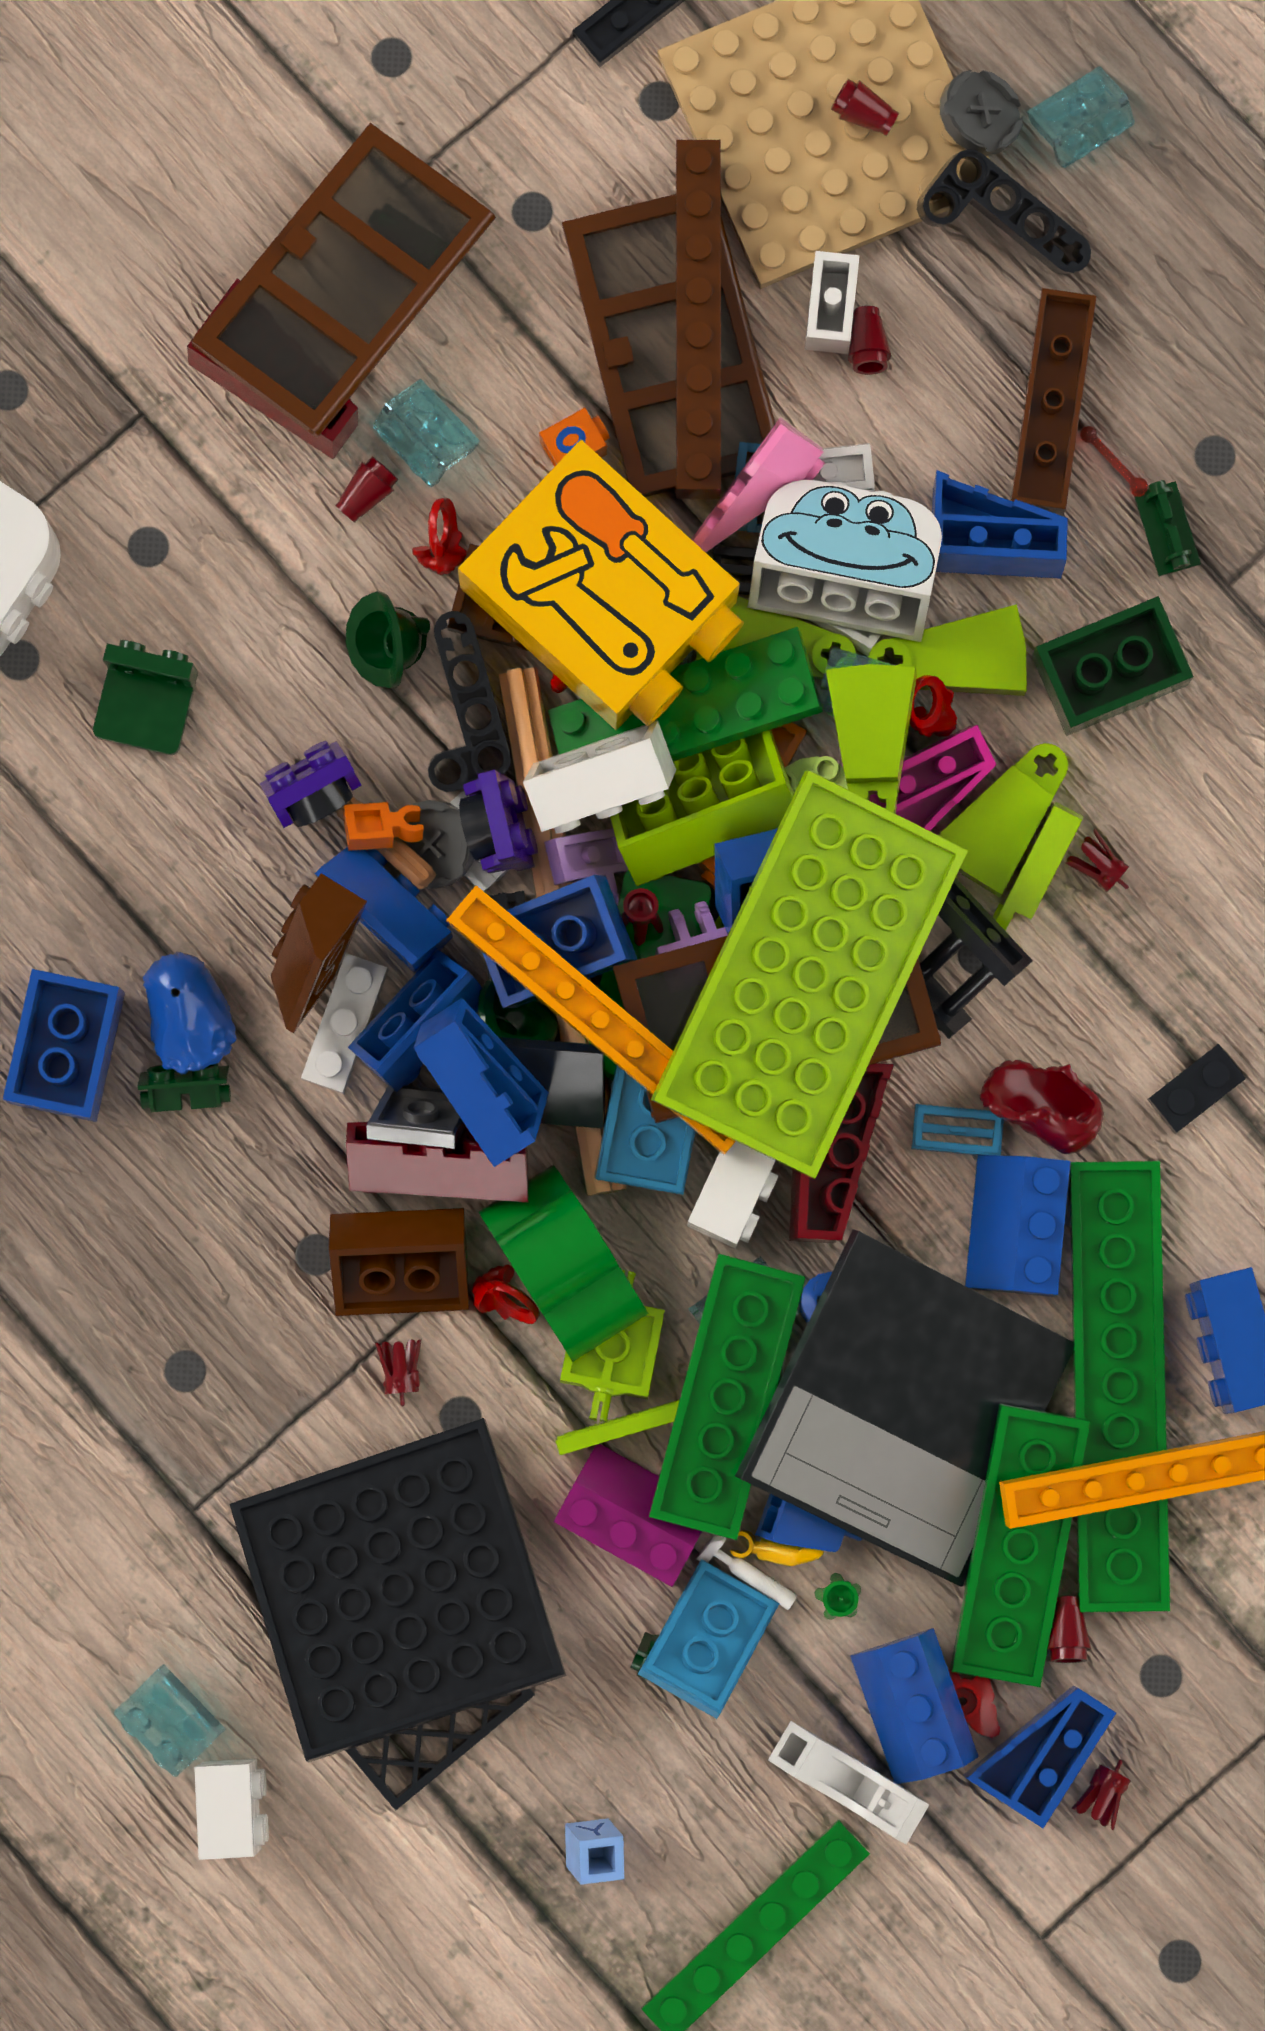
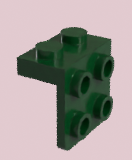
[93,640,198,755]

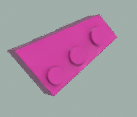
[869,725,997,831]

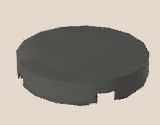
[940,70,1023,156]
[397,800,474,889]

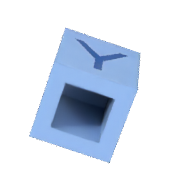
[565,1818,624,1885]

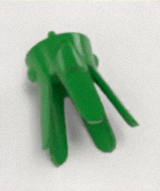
[814,1573,861,1620]

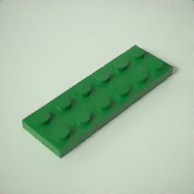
[548,627,823,761]
[649,1254,806,1540]
[950,1404,1090,1687]

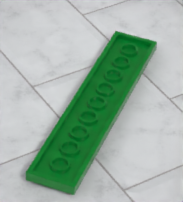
[1069,1161,1170,1612]

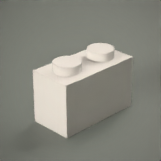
[805,251,860,354]

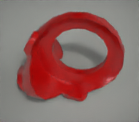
[412,498,467,576]
[909,675,957,737]
[472,1264,540,1324]

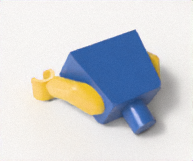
[730,1494,863,1566]

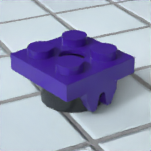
[259,741,362,828]
[459,769,538,873]

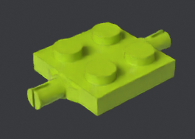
[560,1270,665,1422]

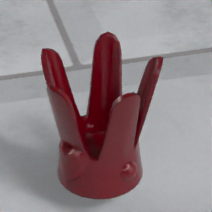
[1065,828,1129,893]
[621,888,663,946]
[375,1339,422,1407]
[1072,1760,1131,1831]

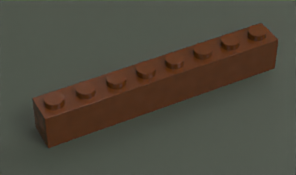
[676,140,721,499]

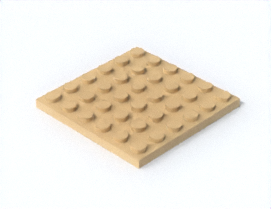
[657,0,1000,289]

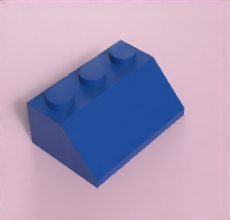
[315,847,453,974]
[348,950,482,1092]
[965,1155,1070,1297]
[850,1628,979,1784]

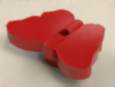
[948,1669,1000,1738]

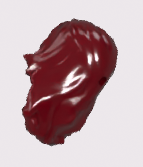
[980,1060,1104,1154]

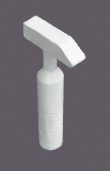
[697,1535,797,1610]

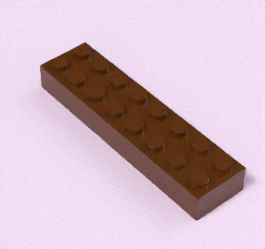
[1010,288,1097,515]

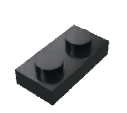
[1147,1044,1246,1134]

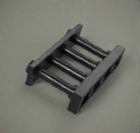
[903,878,1033,1039]

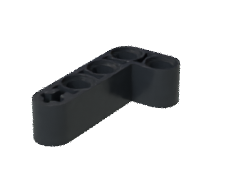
[917,149,1091,275]
[428,611,511,792]

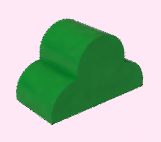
[478,1164,648,1361]

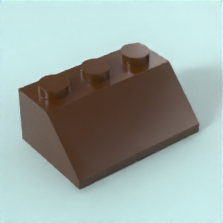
[271,873,367,1033]
[329,1208,469,1316]

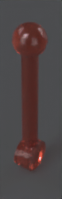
[1080,426,1148,497]

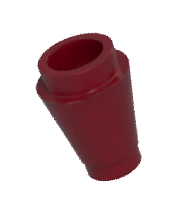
[831,79,899,136]
[848,306,892,375]
[335,456,399,523]
[1047,1596,1091,1663]

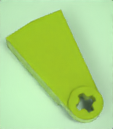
[696,596,856,679]
[867,604,1027,696]
[826,664,917,814]
[938,743,1068,898]
[992,802,1083,931]

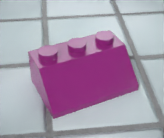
[553,1444,702,1587]

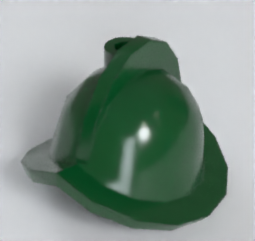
[346,591,430,688]
[478,979,558,1041]

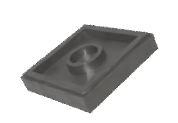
[367,1086,466,1149]

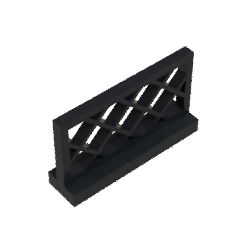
[345,1688,535,1811]

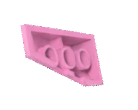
[691,417,825,552]

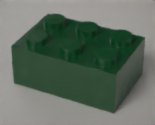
[1032,596,1194,736]

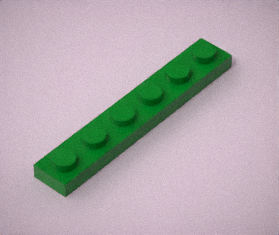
[641,1820,870,2031]

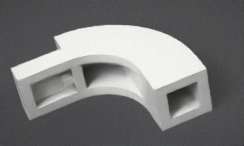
[768,1721,929,1845]

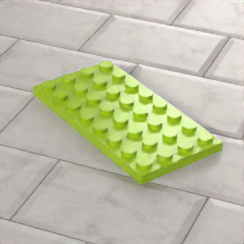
[651,770,968,1178]

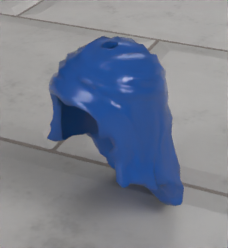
[143,952,237,1074]

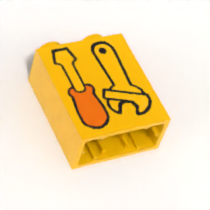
[458,440,744,730]

